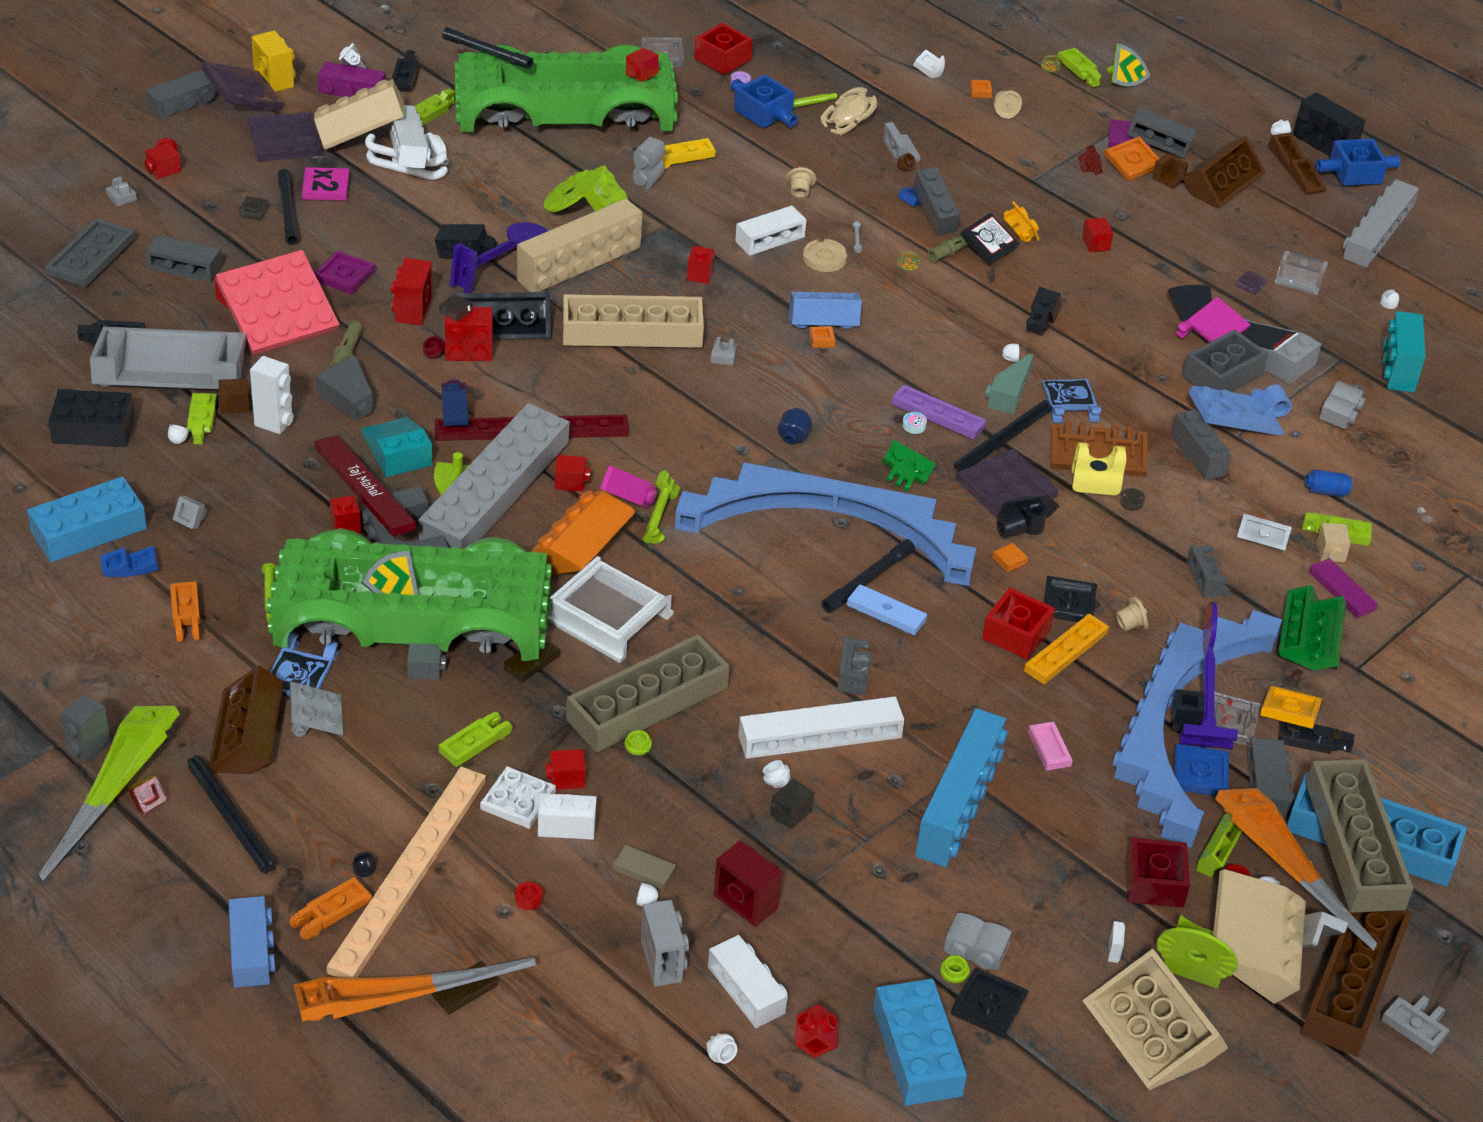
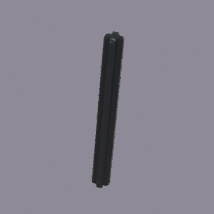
[954,400,1052,474]
[187,755,275,874]

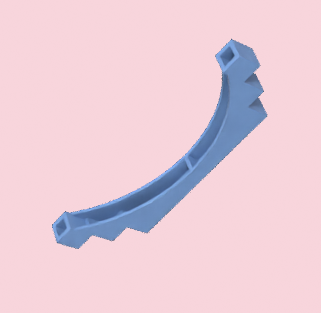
[675,462,976,586]
[1112,610,1282,848]

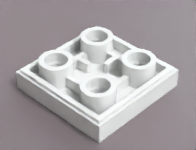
[480,766,556,829]

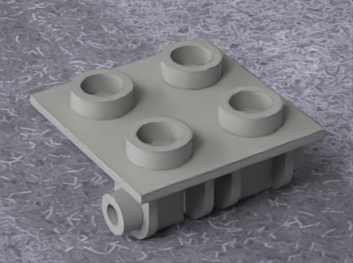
[290,682,343,737]

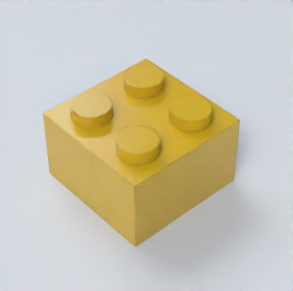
[251,30,296,93]

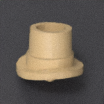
[994,90,1022,119]
[786,167,816,198]
[1115,597,1149,632]

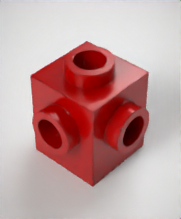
[795,1004,838,1059]

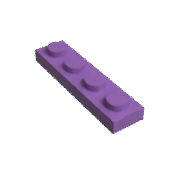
[891,384,986,440]

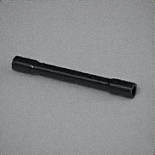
[442,27,534,70]
[277,169,299,245]
[821,539,915,613]

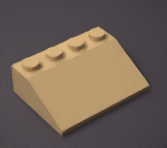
[1213,869,1306,1004]
[1082,949,1228,1091]

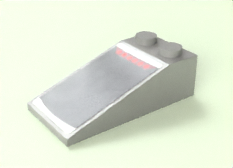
[1242,320,1321,385]

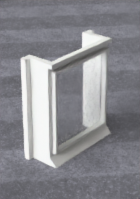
[547,556,673,663]

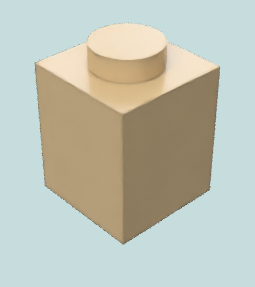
[1317,523,1351,562]

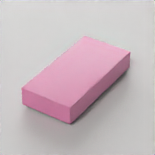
[1028,722,1073,771]

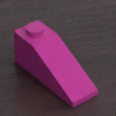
[600,465,657,509]

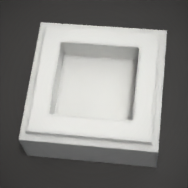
[1108,921,1125,963]

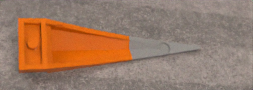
[1215,788,1377,950]
[293,958,536,1022]

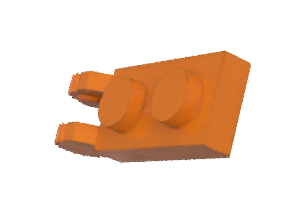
[170,581,200,642]
[289,877,372,940]

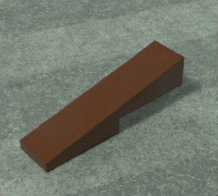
[1268,132,1327,195]

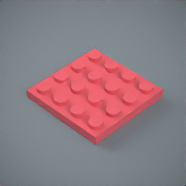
[215,250,340,355]

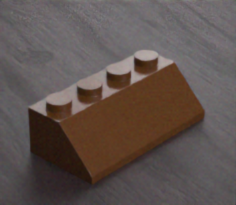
[1182,135,1265,208]
[208,665,284,774]

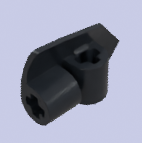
[1168,285,1212,332]
[997,495,1059,539]

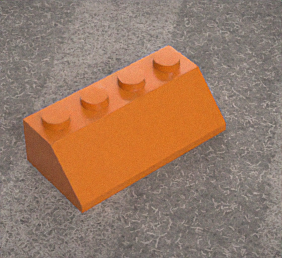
[531,491,635,575]

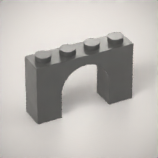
[360,486,449,548]

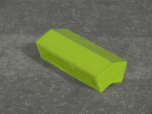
[1196,813,1242,877]

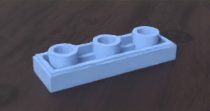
[847,584,927,635]

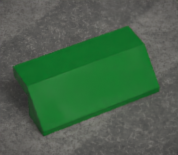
[1279,585,1346,671]

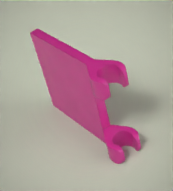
[1176,297,1251,342]

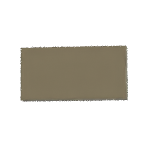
[613,845,676,891]

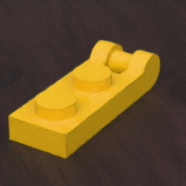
[662,138,716,169]

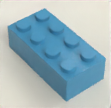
[27,477,147,563]
[873,979,967,1106]

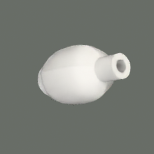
[426,133,449,166]

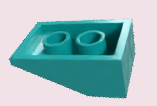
[361,417,432,477]

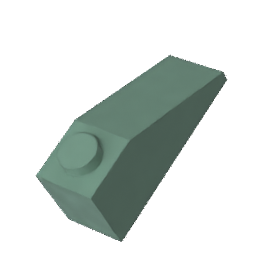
[985,354,1034,414]

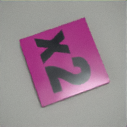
[302,167,350,201]

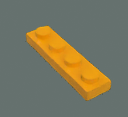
[1024,614,1109,685]

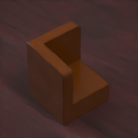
[1152,153,1188,189]

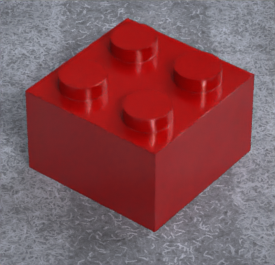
[694,22,753,75]
[391,258,433,326]
[445,307,492,361]
[982,587,1055,660]

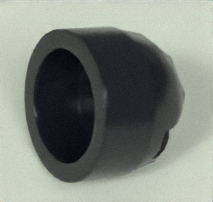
[352,852,376,877]

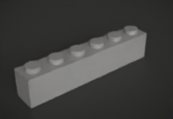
[1343,179,1419,267]

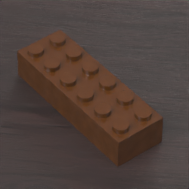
[1301,910,1412,1057]

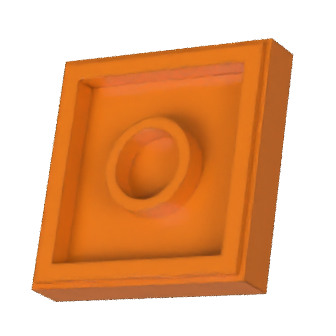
[1104,136,1160,181]

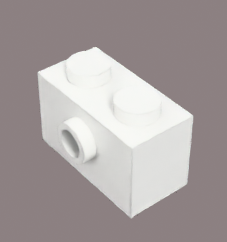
[538,793,596,840]

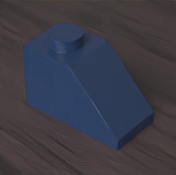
[441,380,468,426]

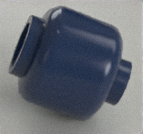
[777,408,812,444]

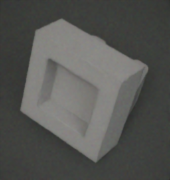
[106,176,137,207]
[710,337,737,365]
[173,495,207,529]

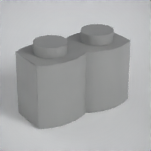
[633,137,665,189]
[1319,381,1366,429]
[944,913,1012,970]

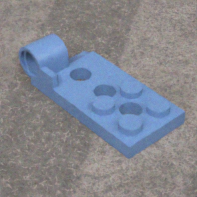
[1188,385,1292,436]

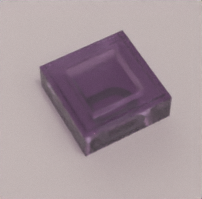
[1236,270,1267,295]

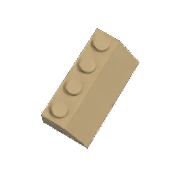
[314,79,404,150]

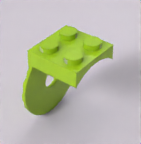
[544,165,628,212]
[1157,915,1238,989]

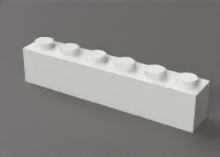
[387,105,430,169]
[738,697,904,759]

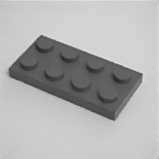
[45,218,135,287]

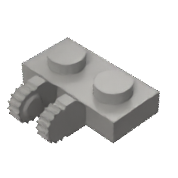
[1381,996,1449,1054]

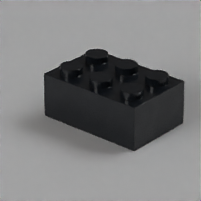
[1293,92,1366,157]
[49,389,135,447]

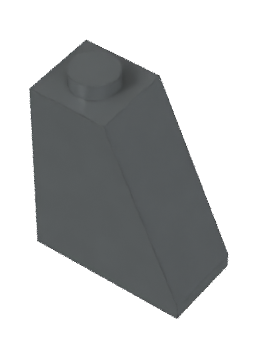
[316,355,373,422]

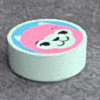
[902,412,927,434]

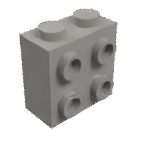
[641,900,689,987]

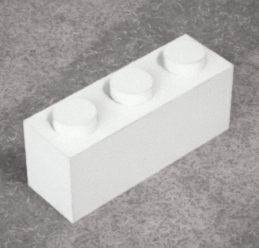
[735,206,806,256]
[250,356,294,434]
[708,935,788,1028]

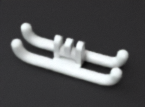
[365,134,448,180]

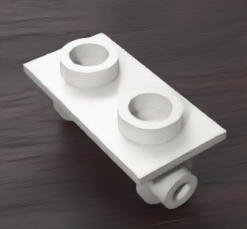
[338,43,366,68]

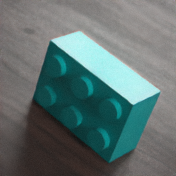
[1382,311,1426,393]

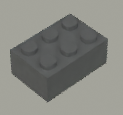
[1182,330,1268,392]

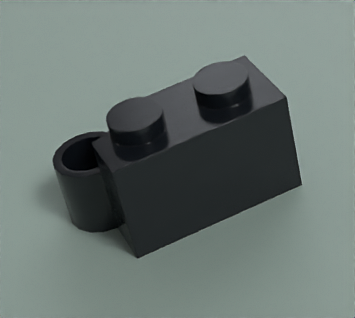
[435,224,497,258]

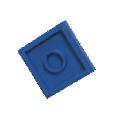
[1173,744,1229,796]

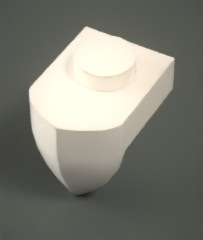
[913,50,945,78]

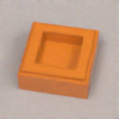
[970,80,992,98]
[809,326,836,348]
[992,543,1028,572]

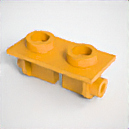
[1003,201,1039,242]

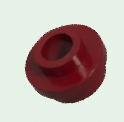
[422,336,445,358]

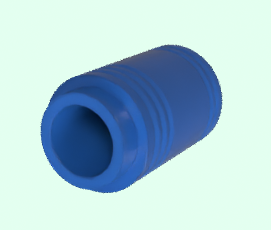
[1305,469,1352,497]

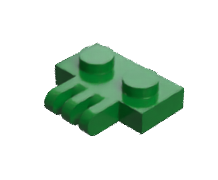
[881,440,936,492]

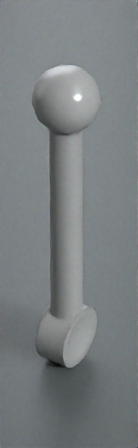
[852,221,862,253]

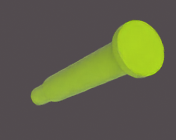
[793,93,837,108]
[262,563,276,622]

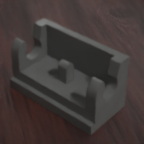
[1187,545,1230,598]
[837,636,871,695]

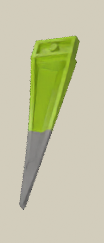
[39,706,180,880]

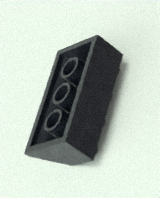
[456,292,551,340]

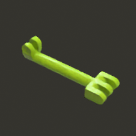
[643,470,680,544]

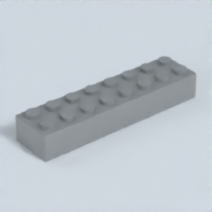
[419,403,569,549]

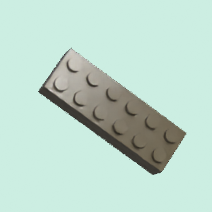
[566,634,730,753]
[1306,759,1414,913]

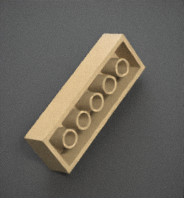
[517,199,642,292]
[563,294,704,348]

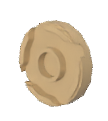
[803,239,847,272]

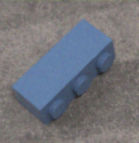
[789,291,862,329]
[229,896,275,988]

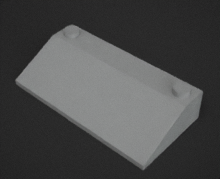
[90,327,246,389]

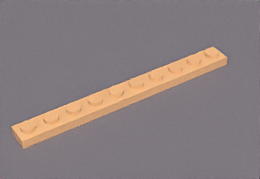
[327,767,486,978]

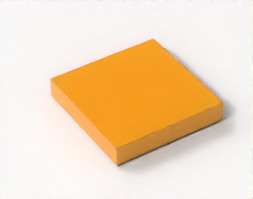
[1260,686,1322,729]

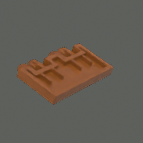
[1050,420,1147,477]

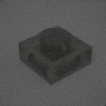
[239,196,268,220]
[439,294,473,322]

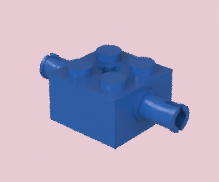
[730,74,798,128]
[1316,138,1400,186]

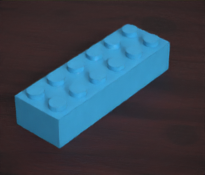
[915,708,1008,868]
[1287,772,1467,887]

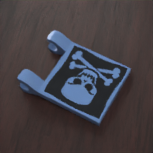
[1042,379,1101,423]
[270,632,339,696]

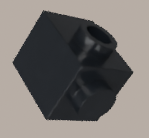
[1171,689,1204,731]

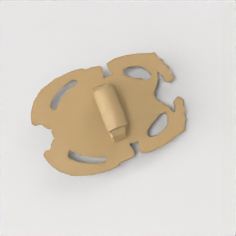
[820,87,877,136]

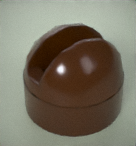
[897,153,916,171]

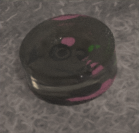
[1120,488,1145,511]

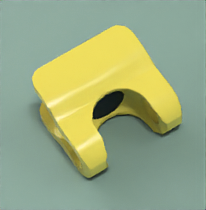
[1071,442,1126,495]

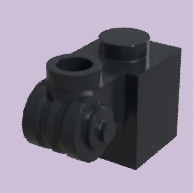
[1026,286,1062,336]

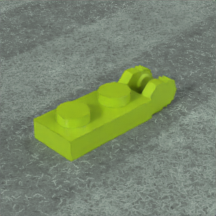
[439,712,513,767]

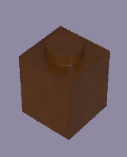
[218,378,253,414]

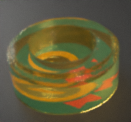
[1041,55,1062,73]
[897,251,920,271]

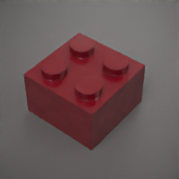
[1126,837,1190,908]
[713,840,782,927]

